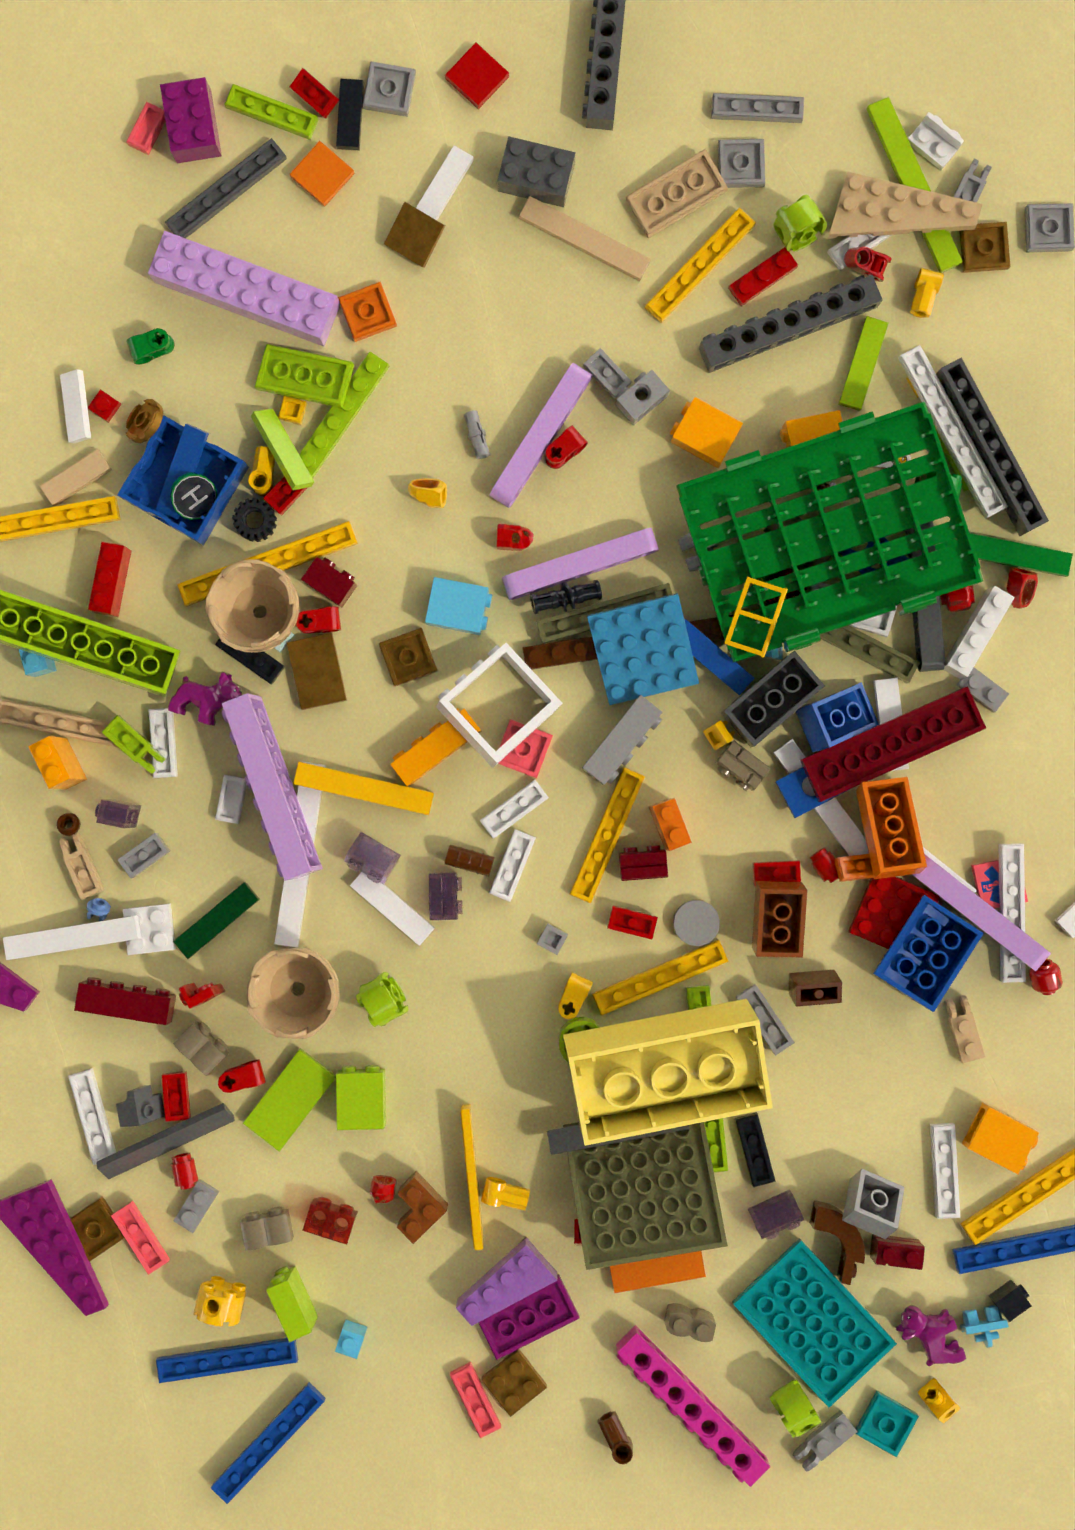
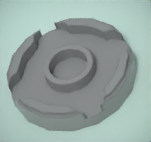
[673,900,720,946]

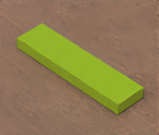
[224,84,319,140]
[838,316,888,411]
[251,409,314,490]

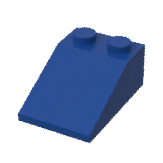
[796,682,879,752]

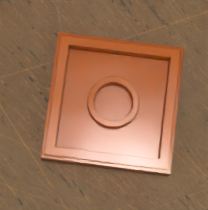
[290,141,355,207]
[338,281,397,342]

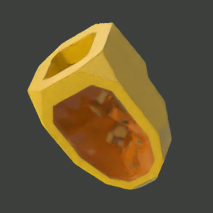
[408,478,447,508]

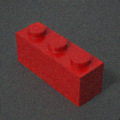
[88,541,132,617]

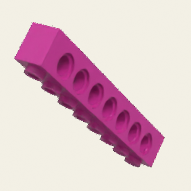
[616,1325,770,1487]

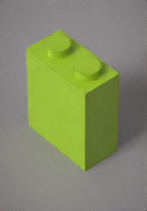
[336,1065,386,1130]
[266,1266,318,1343]

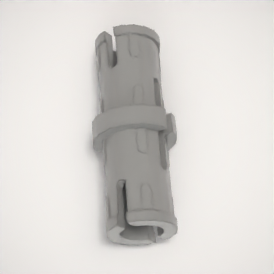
[464,410,490,459]

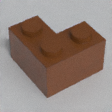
[397,1171,448,1244]

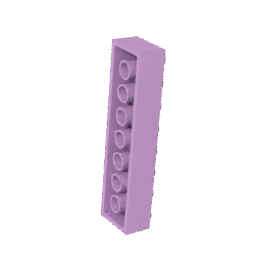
[148,231,340,347]
[222,693,323,881]

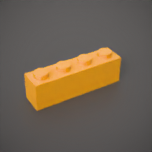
[390,708,482,787]

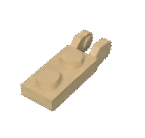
[59,832,104,900]
[945,995,985,1063]

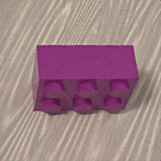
[160,77,222,164]

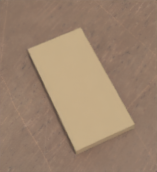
[626,149,728,238]

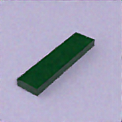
[173,882,260,959]

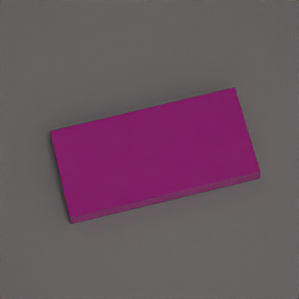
[478,1274,580,1360]

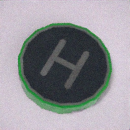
[170,473,217,520]

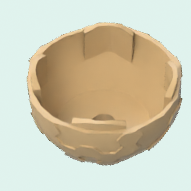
[205,560,299,652]
[247,947,340,1039]

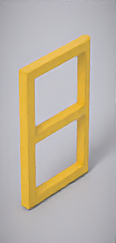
[724,577,788,658]

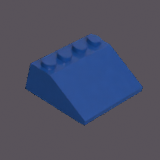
[873,895,984,1012]

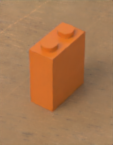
[649,798,692,851]

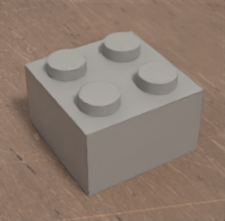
[842,1169,904,1239]

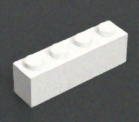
[944,586,1015,679]

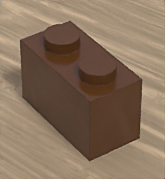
[789,969,842,1007]

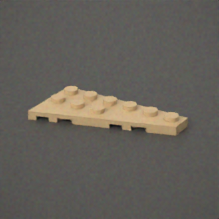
[828,171,982,239]

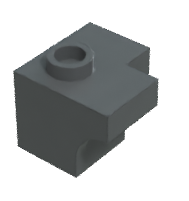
[116,1085,165,1127]

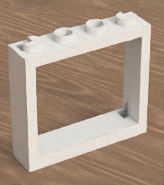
[436,643,563,768]

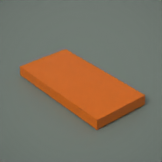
[610,1251,706,1293]

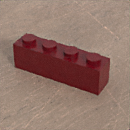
[74,977,176,1026]

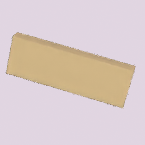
[40,449,112,507]

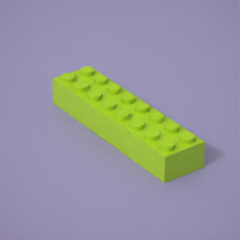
[0,590,180,697]

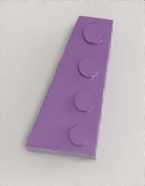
[456,1237,557,1326]

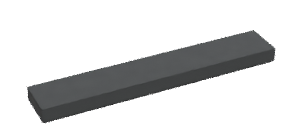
[165,138,287,238]
[96,1103,235,1179]
[547,1125,689,1155]

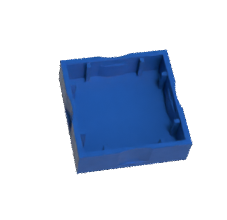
[117,415,249,546]

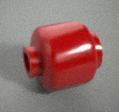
[940,585,975,612]
[1029,959,1063,995]

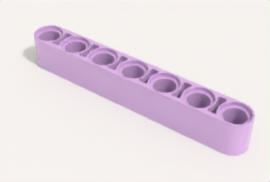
[489,363,593,508]
[502,528,659,600]
[912,855,1051,971]

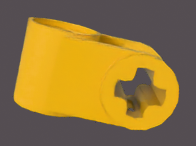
[558,972,593,1019]

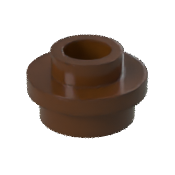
[57,813,81,836]

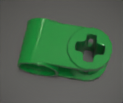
[126,328,175,365]

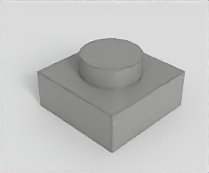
[537,923,568,955]

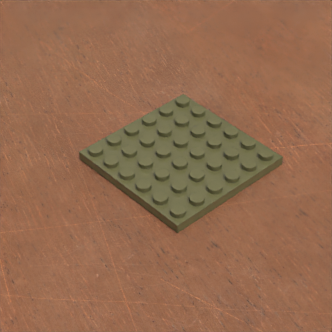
[563,1122,728,1270]

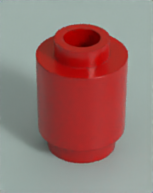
[810,847,838,883]
[171,1153,198,1190]

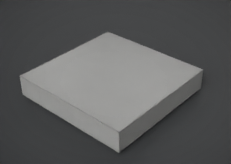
[363,61,416,117]
[718,139,765,188]
[1025,203,1075,253]

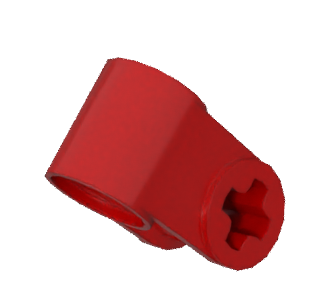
[844,246,892,282]
[545,425,588,469]
[296,606,341,634]
[218,1059,266,1093]

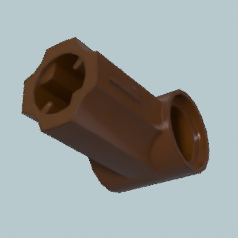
[598,1411,633,1465]

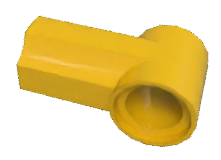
[910,268,944,318]
[248,446,275,496]
[481,1177,530,1211]

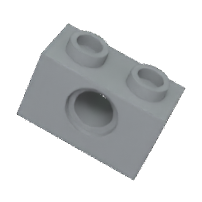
[616,370,670,426]

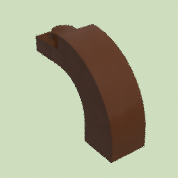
[809,1200,865,1285]

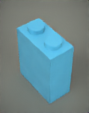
[425,577,492,635]

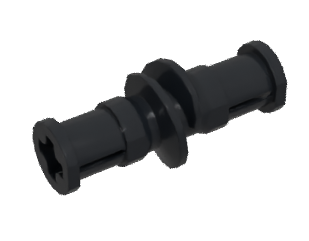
[530,580,602,614]

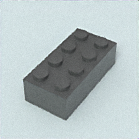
[721,651,825,748]

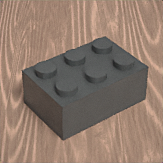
[497,136,576,207]

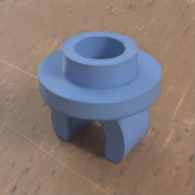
[86,898,111,921]

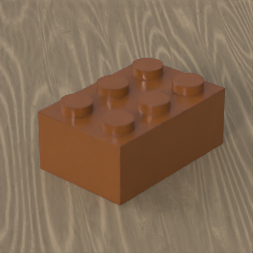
[752,881,808,958]

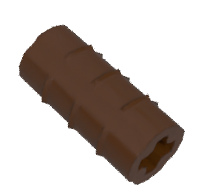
[445,845,494,877]

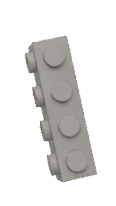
[582,695,662,785]

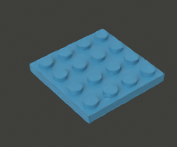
[587,593,699,705]

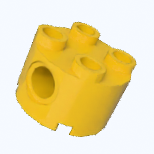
[193,1276,246,1327]

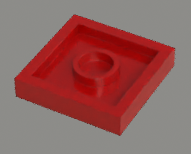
[445,42,509,110]

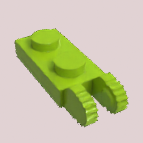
[102,715,165,774]

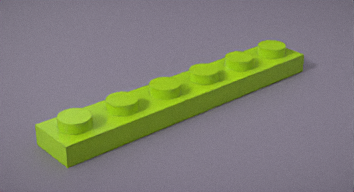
[299,352,390,478]

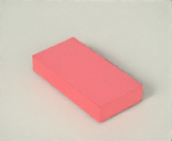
[126,102,166,155]

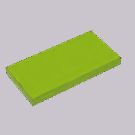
[255,344,354,408]
[243,1048,336,1152]

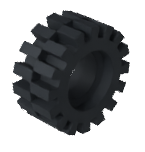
[232,498,277,542]

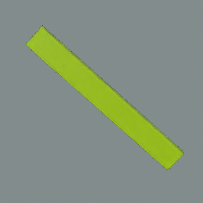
[866,97,963,273]
[686,985,728,1172]

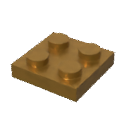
[482,1349,547,1417]

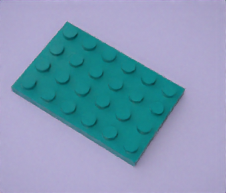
[732,1238,897,1408]

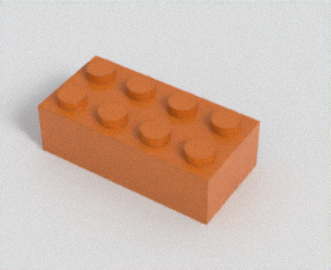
[856,777,927,879]

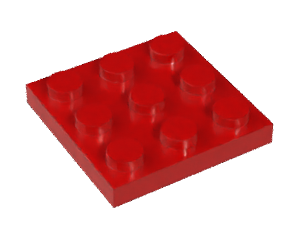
[848,877,940,949]

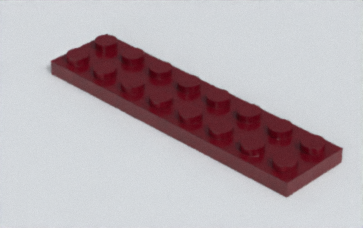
[800,686,986,802]

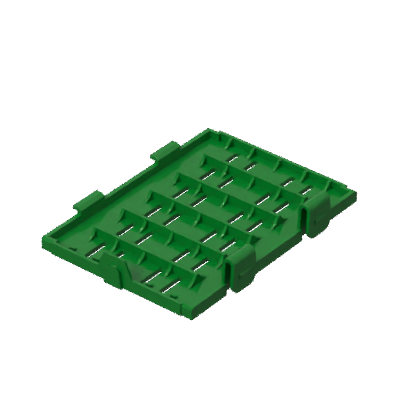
[676,402,983,663]

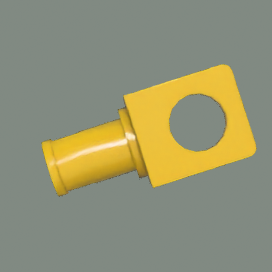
[918,1378,961,1423]

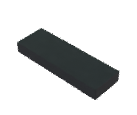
[336,78,364,151]
[215,638,285,685]
[735,1112,776,1187]

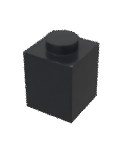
[988,1280,1032,1322]

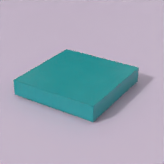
[855,1391,919,1457]

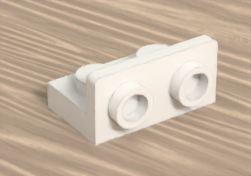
[908,112,964,171]

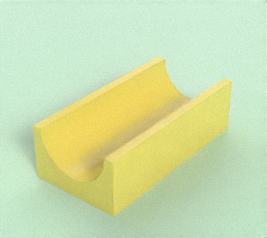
[563,999,773,1146]

